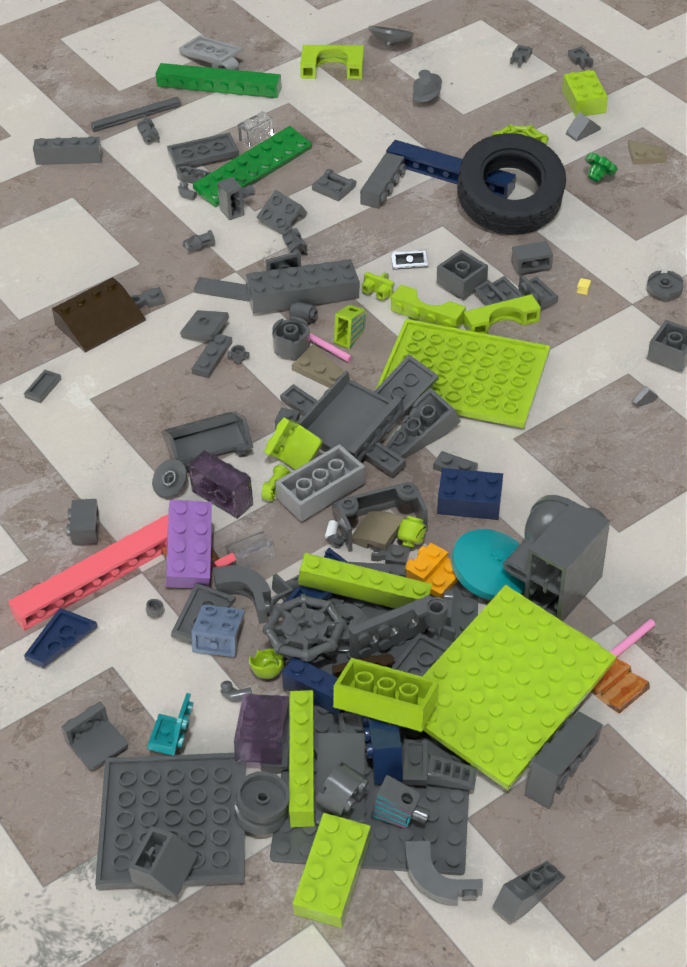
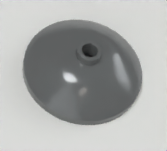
[368,26,414,46]

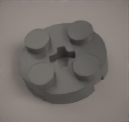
[646,270,684,302]

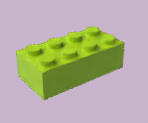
[333,658,439,732]
[292,813,371,929]

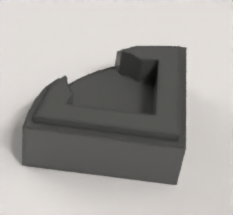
[633,386,659,406]

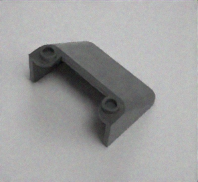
[161,411,253,469]

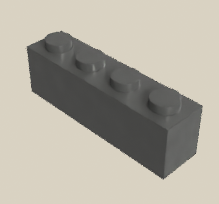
[33,136,103,165]
[360,153,406,209]

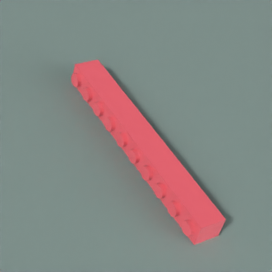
[8,514,168,631]

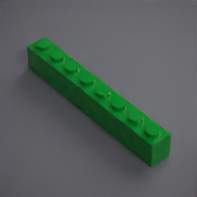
[155,63,282,98]

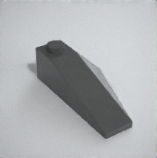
[386,387,461,459]

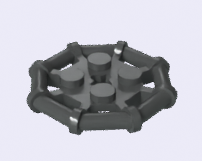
[263,594,347,661]

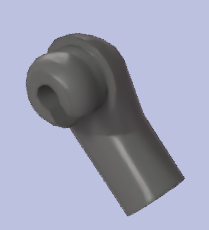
[178,180,197,200]
[220,681,253,702]

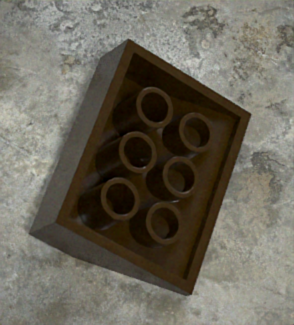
[52,277,146,353]

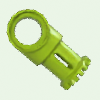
[261,464,291,501]

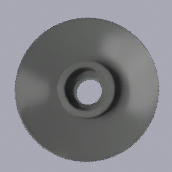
[152,459,187,498]

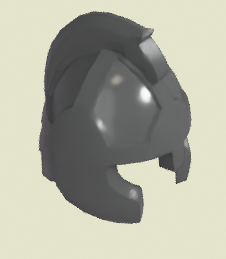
[412,70,442,102]

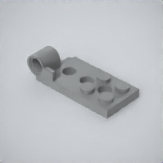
[179,35,243,70]

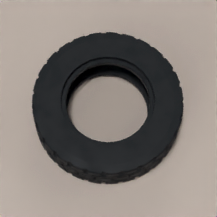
[457,133,566,235]

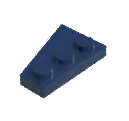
[24,608,98,668]

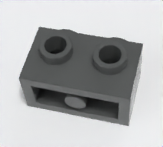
[511,241,553,274]
[66,499,99,545]

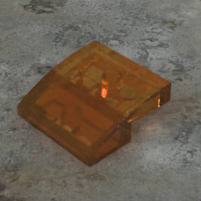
[590,658,650,714]

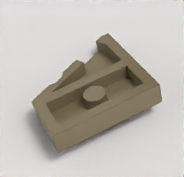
[628,140,667,164]

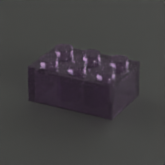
[188,450,254,519]
[234,694,290,764]

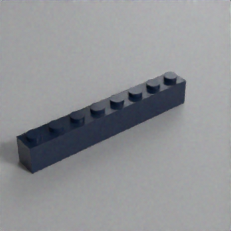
[386,140,516,199]

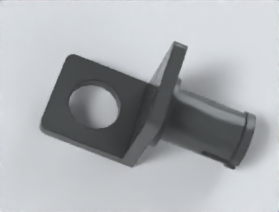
[270,573,300,613]

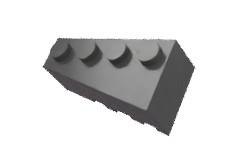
[525,711,603,809]

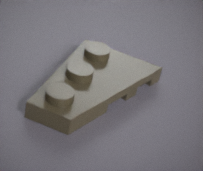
[292,344,344,388]

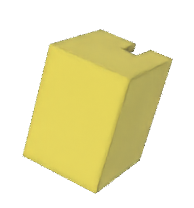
[577,278,591,295]

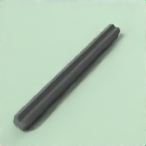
[91,97,181,131]

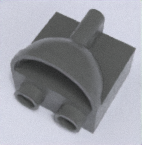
[503,495,610,621]

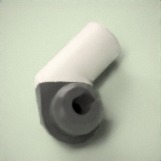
[325,520,344,547]

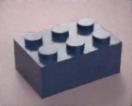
[437,468,503,520]

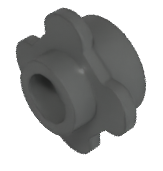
[227,345,250,363]

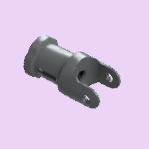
[183,230,216,251]

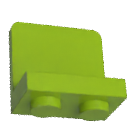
[263,417,323,470]

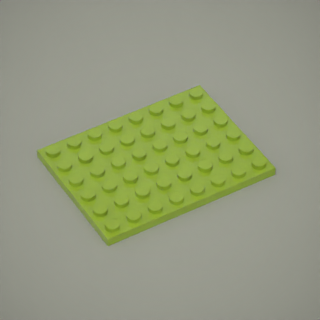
[375,319,550,428]
[422,585,617,790]

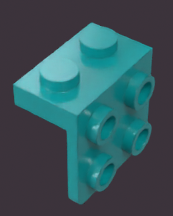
[147,693,194,756]

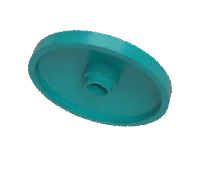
[451,529,525,600]

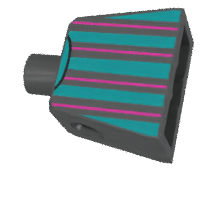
[371,775,430,828]

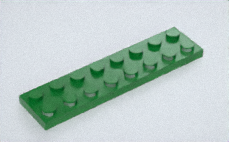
[193,126,312,208]

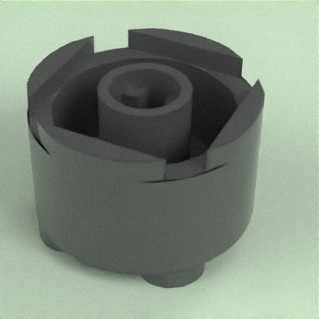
[272,317,311,361]
[315,762,369,819]

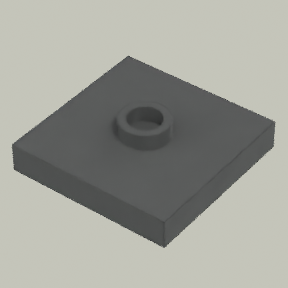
[180,310,229,340]

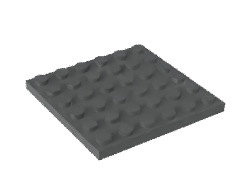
[95,752,246,889]

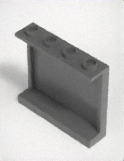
[298,371,404,462]

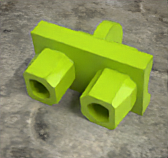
[362,272,395,300]

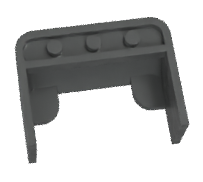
[332,482,428,552]

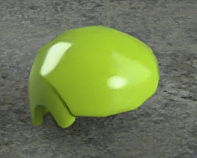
[249,649,285,680]

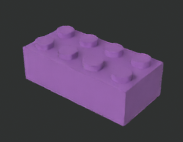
[165,500,212,588]

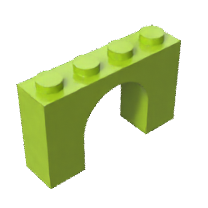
[300,45,364,79]

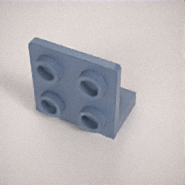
[191,605,244,657]

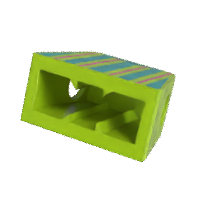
[333,305,367,349]

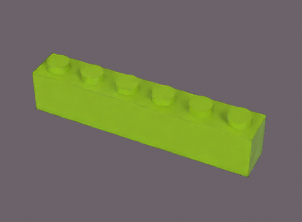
[298,553,432,609]
[289,690,315,827]

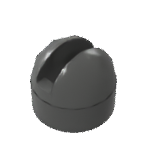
[146,599,164,618]

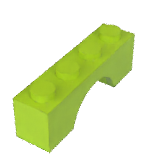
[391,284,466,329]
[463,294,541,334]

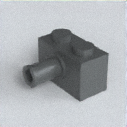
[217,177,255,221]

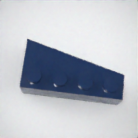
[362,715,403,785]

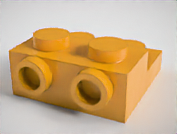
[405,543,458,598]

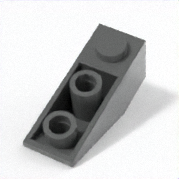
[493,861,565,923]

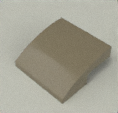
[352,511,405,550]

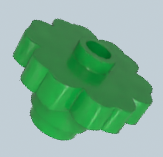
[585,152,618,182]

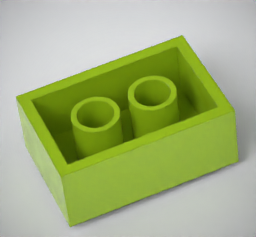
[562,70,608,117]

